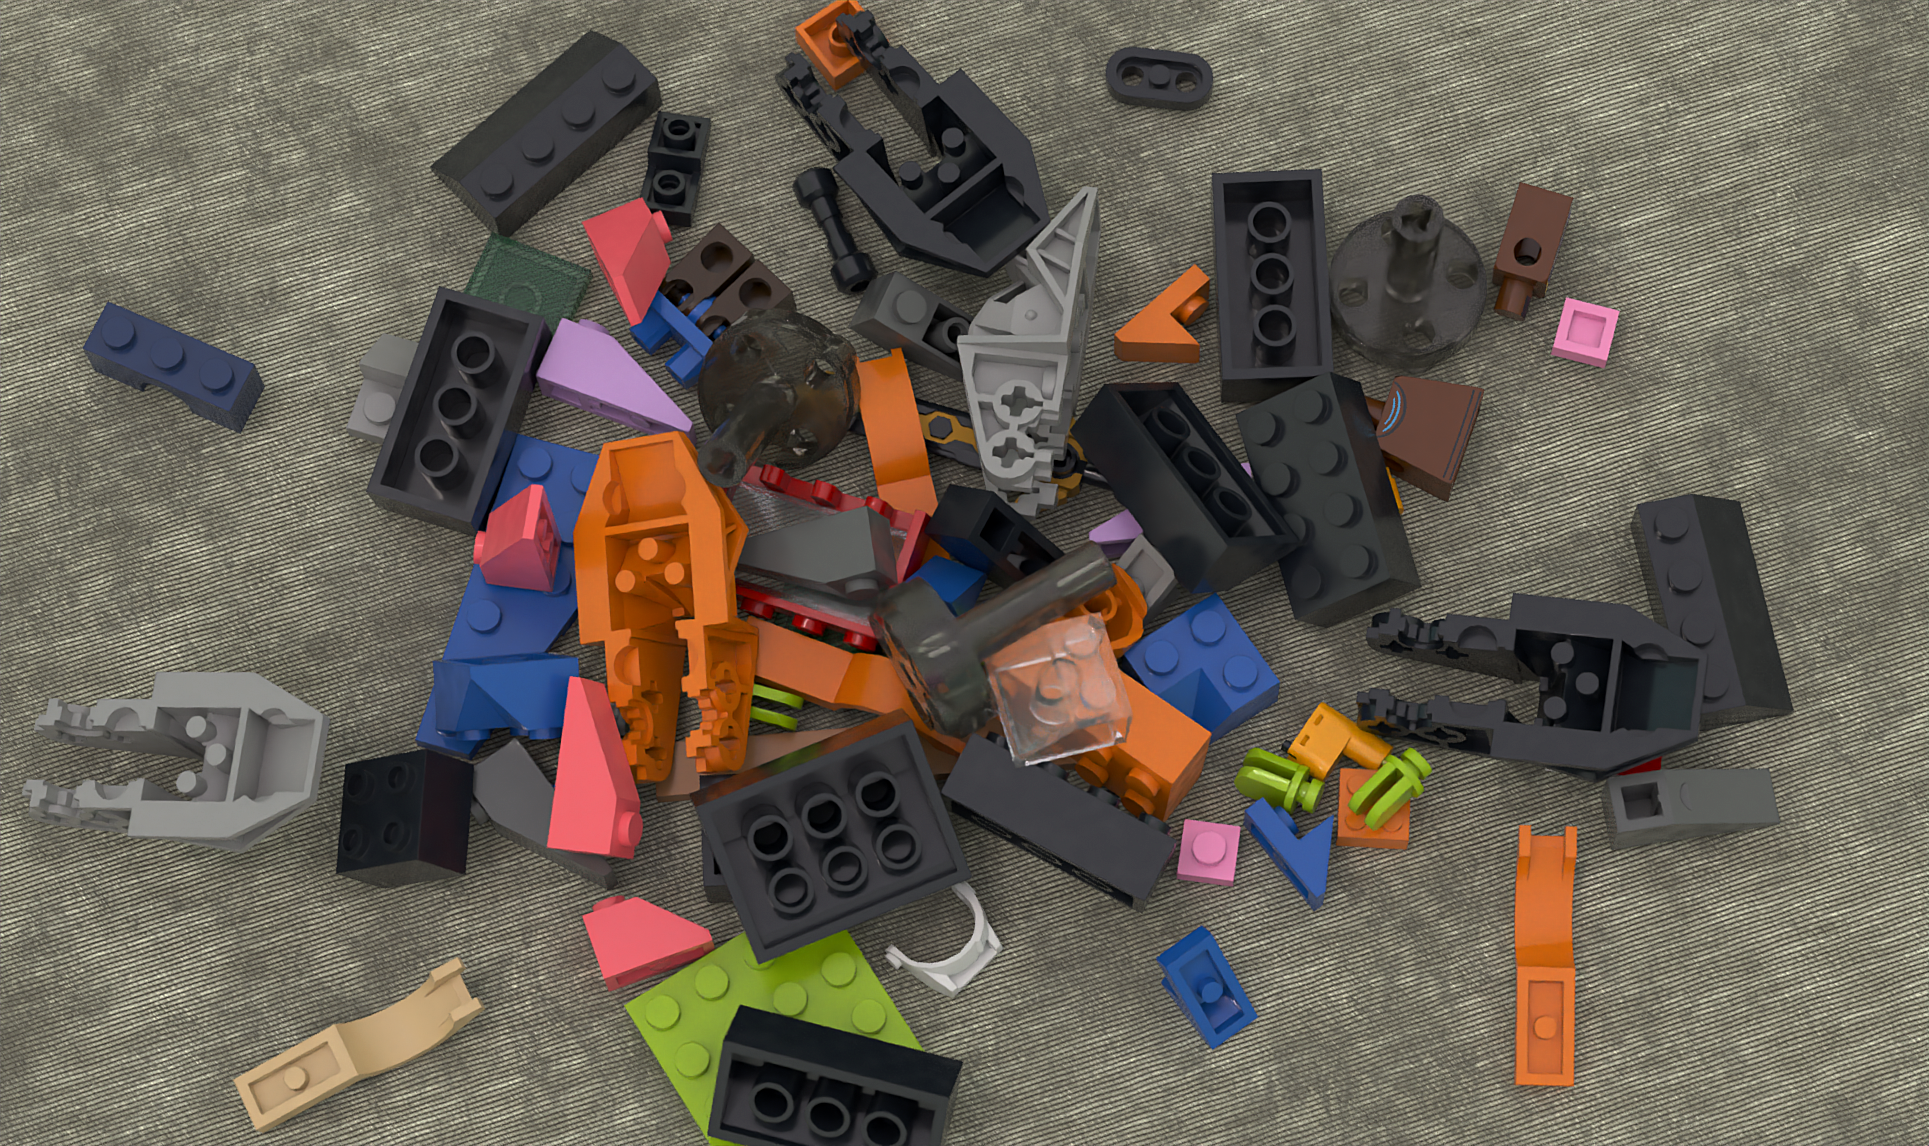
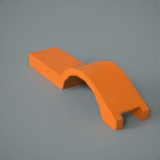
[848,347,951,568]
[746,615,984,757]
[1514,825,1577,1087]

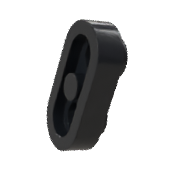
[1106,47,1213,111]

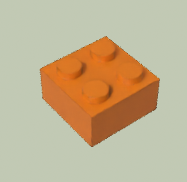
[795,0,889,91]
[1336,768,1410,850]

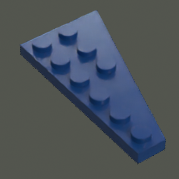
[415,434,599,760]

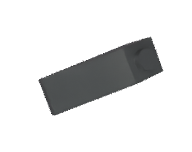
[735,506,898,600]
[471,737,618,890]

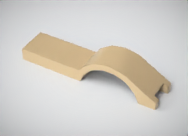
[233,957,485,1133]

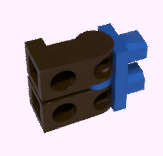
[629,223,797,390]

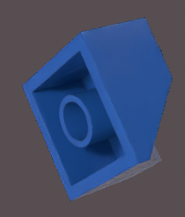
[1122,592,1280,745]
[433,652,579,741]

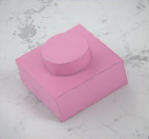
[1551,297,1620,368]
[1177,819,1241,887]

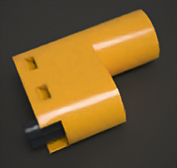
[1281,701,1394,782]

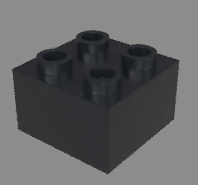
[336,748,474,889]

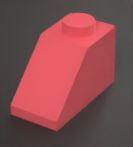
[582,896,715,992]

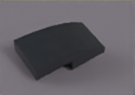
[640,111,711,227]

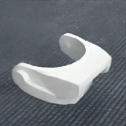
[885,881,1004,998]

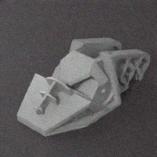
[957,186,1102,522]
[22,672,330,854]

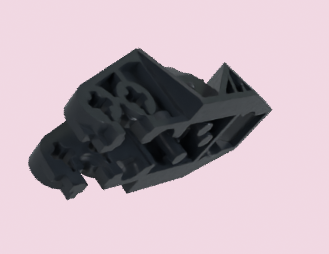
[775,9,1051,278]
[1356,593,1709,783]

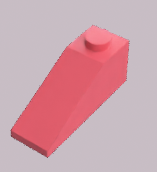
[582,197,673,327]
[473,484,562,592]
[547,676,643,859]

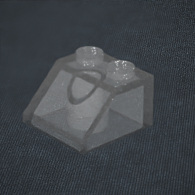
[984,612,1134,768]

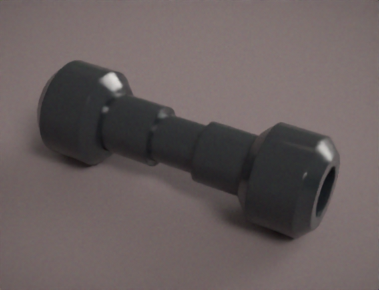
[792,166,878,295]

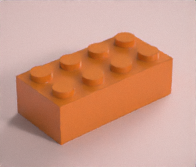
[979,606,1212,823]

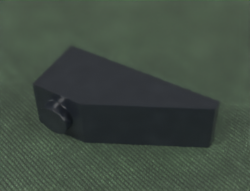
[924,484,1067,606]

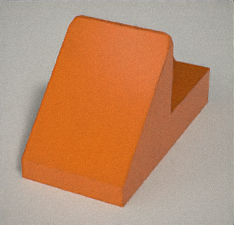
[1114,264,1210,363]

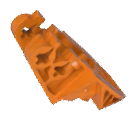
[573,431,759,784]

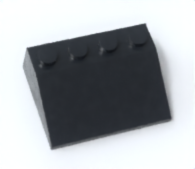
[689,708,972,965]

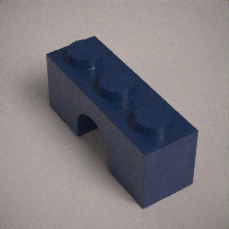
[83,301,265,434]

